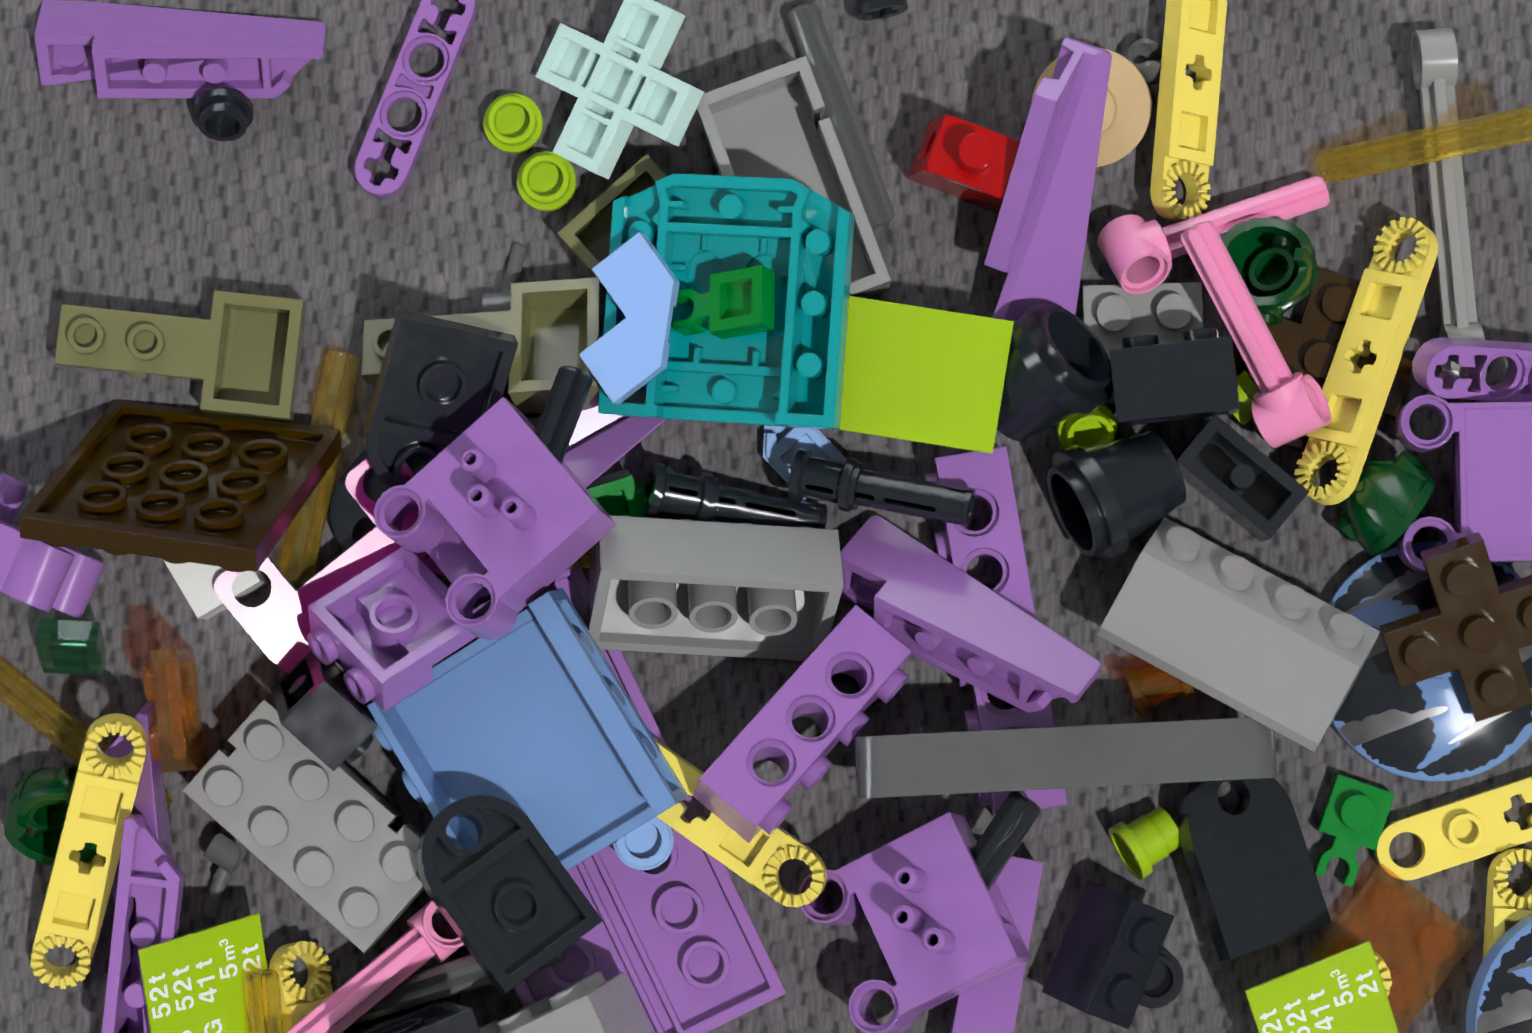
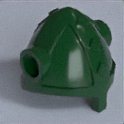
[1221,218,1319,326]
[1336,451,1435,555]
[3,764,99,865]

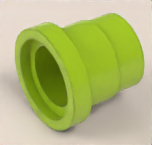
[1108,807,1181,880]

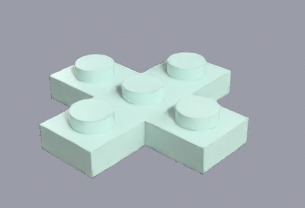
[535,0,704,179]

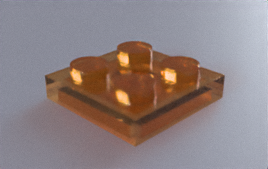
[143,648,206,773]
[1306,863,1477,1033]

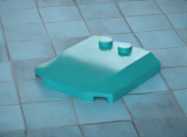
[598,173,855,429]

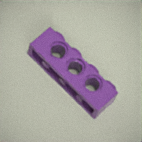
[693,605,912,843]

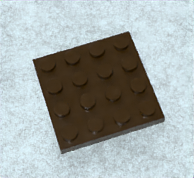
[18,399,342,572]

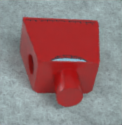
[907,114,1020,213]

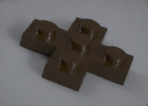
[1232,268,1413,452]
[1379,532,1532,722]

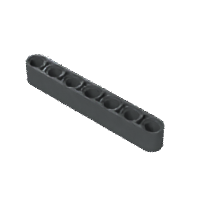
[854,717,1277,798]

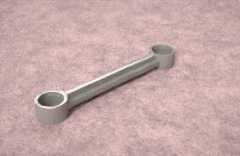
[1411,27,1487,378]

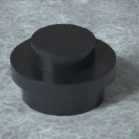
[193,87,254,141]
[1139,949,1184,1008]

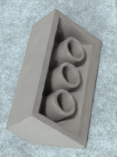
[586,515,844,661]
[1097,517,1381,752]

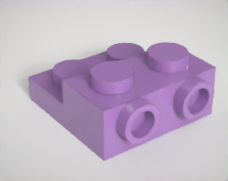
[307,547,477,712]

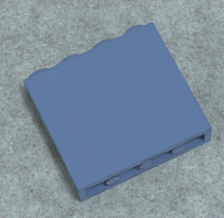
[367,588,689,871]

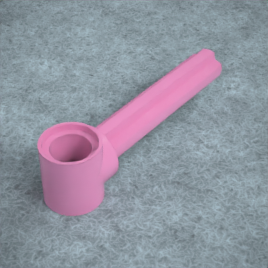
[1097,176,1330,294]
[1181,220,1331,448]
[285,900,464,1033]

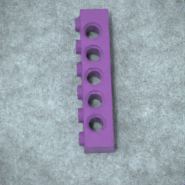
[924,446,1068,816]

